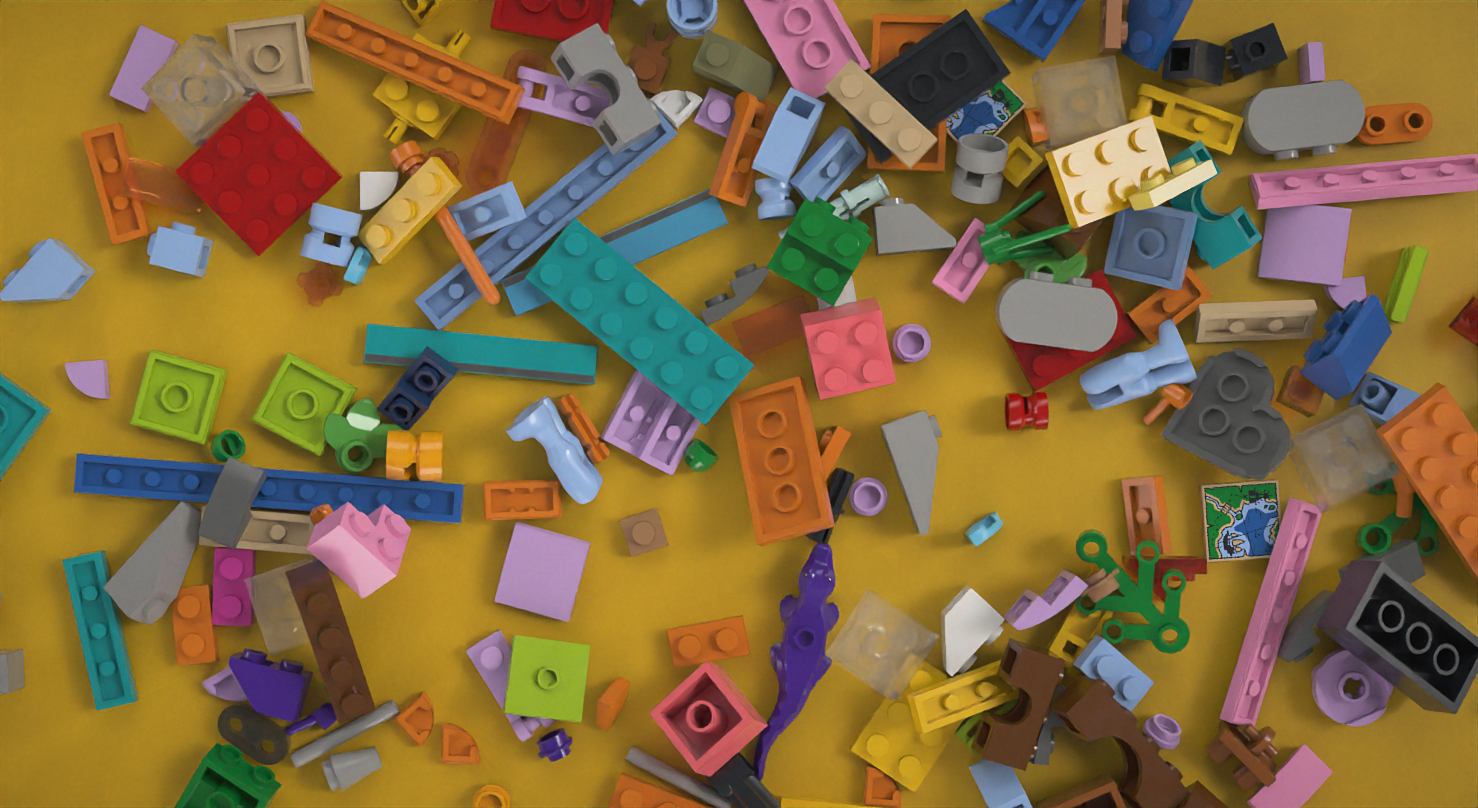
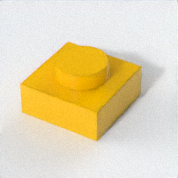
[1001,136,1048,192]

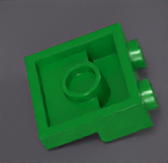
[766,196,873,306]
[174,742,282,808]

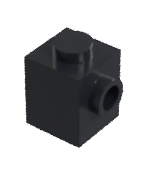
[1222,23,1288,82]
[1162,39,1226,88]

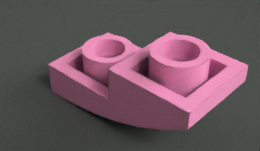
[1246,744,1333,808]

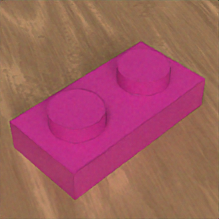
[212,547,256,626]

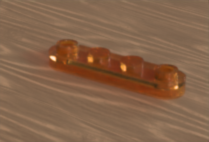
[466,49,547,195]

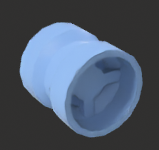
[755,176,796,220]

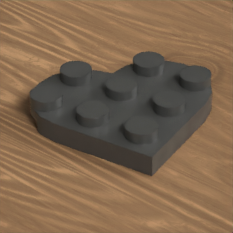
[1161,349,1291,480]

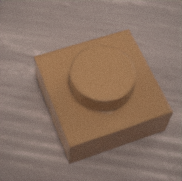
[620,508,669,557]

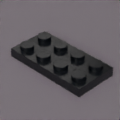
[839,9,1011,165]

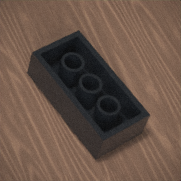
[1316,560,1478,714]

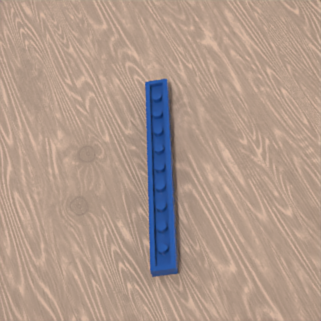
[74,453,465,523]

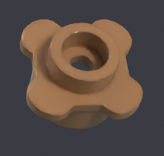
[1079,568,1120,603]

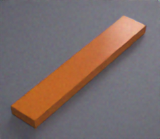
[305,0,525,125]

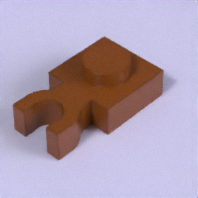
[627,21,677,96]

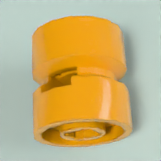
[386,430,444,482]

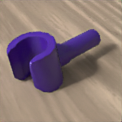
[285,703,337,736]

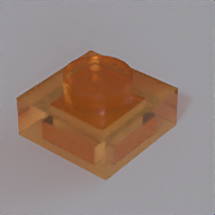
[1276,364,1324,418]

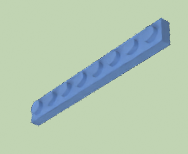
[414,110,678,331]

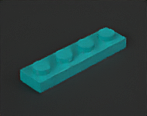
[62,550,139,711]

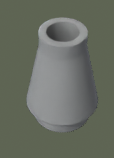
[322,746,383,791]

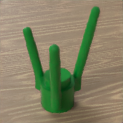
[977,190,1072,265]

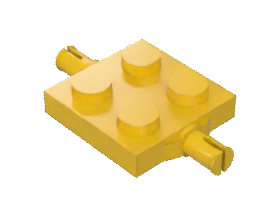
[372,29,472,145]

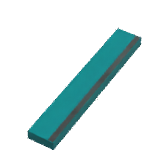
[364,324,599,385]

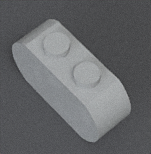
[1240,80,1365,161]
[995,271,1117,352]

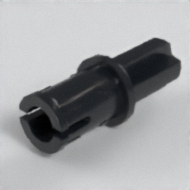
[805,468,854,544]

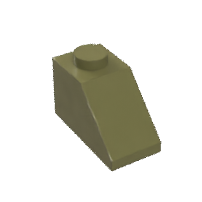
[692,30,779,102]

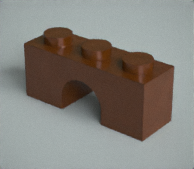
[971,638,1065,771]

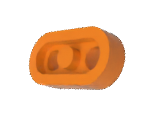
[1355,103,1433,146]

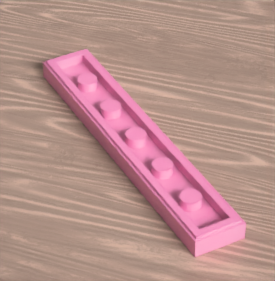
[1248,154,1478,210]
[1220,497,1323,726]

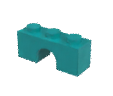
[1167,140,1262,270]

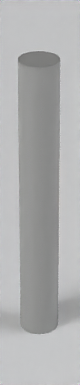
[291,699,400,768]
[625,746,733,808]

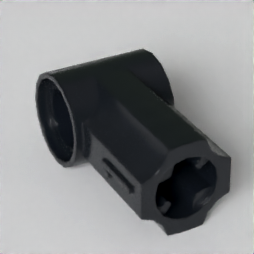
[705,752,781,808]

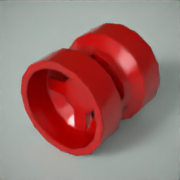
[1005,392,1049,431]

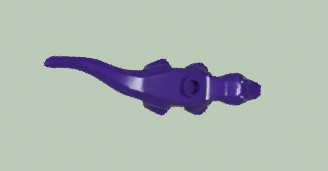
[753,543,840,781]

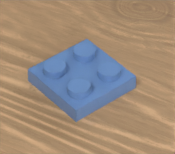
[1103,205,1198,290]

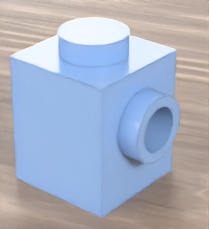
[147,222,214,277]

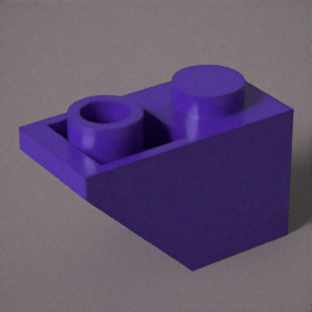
[228,649,313,722]

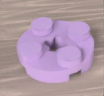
[1311,648,1393,727]

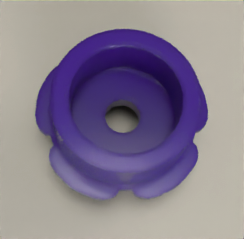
[536,728,573,762]

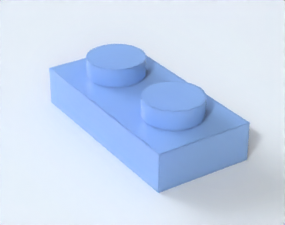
[789,125,868,202]
[447,181,527,241]
[1073,634,1154,712]

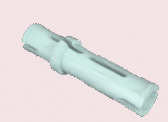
[778,174,890,239]

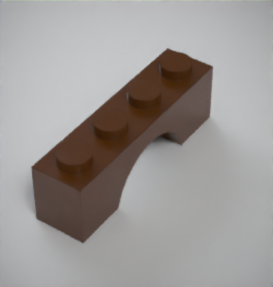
[285,560,376,724]
[1051,675,1190,808]

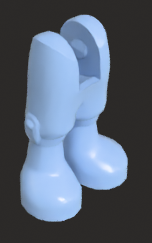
[1080,318,1197,410]
[506,396,603,504]

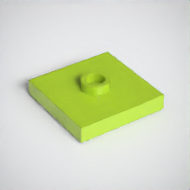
[130,349,228,444]
[251,352,358,456]
[502,635,590,723]

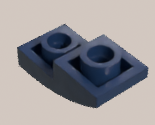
[376,346,458,430]

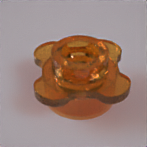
[297,261,343,307]

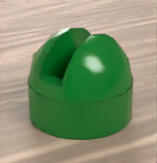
[210,430,246,463]
[684,438,719,472]

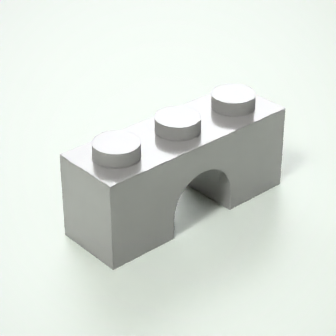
[550,23,662,156]

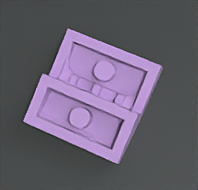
[1256,205,1352,287]
[600,369,700,475]
[495,522,591,622]
[1003,569,1088,631]

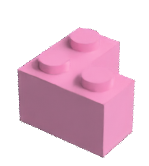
[306,502,411,599]

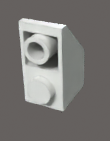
[941,585,1005,676]

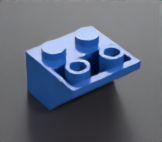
[1299,294,1392,400]

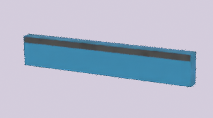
[501,189,728,316]

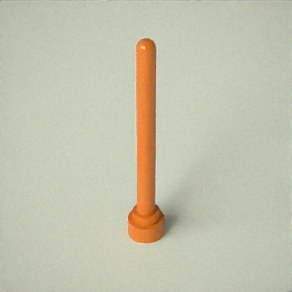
[389,141,500,305]

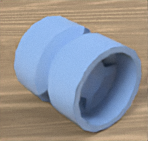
[667,0,718,39]
[300,202,363,267]

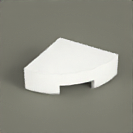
[650,90,704,129]
[360,172,401,212]

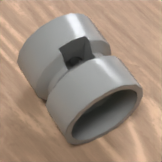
[951,133,1009,204]

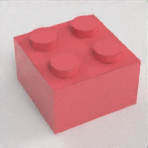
[800,297,896,400]
[649,661,768,777]

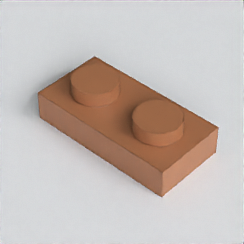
[1098,0,1128,55]

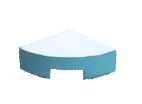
[344,244,373,285]
[964,512,1004,547]

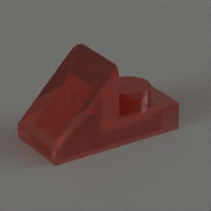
[1122,555,1207,604]

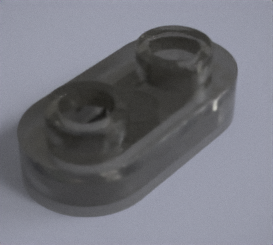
[217,703,291,765]

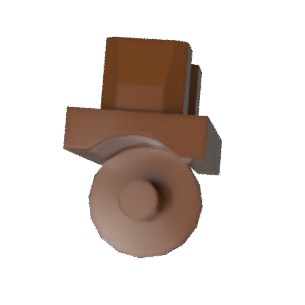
[1207,720,1278,791]

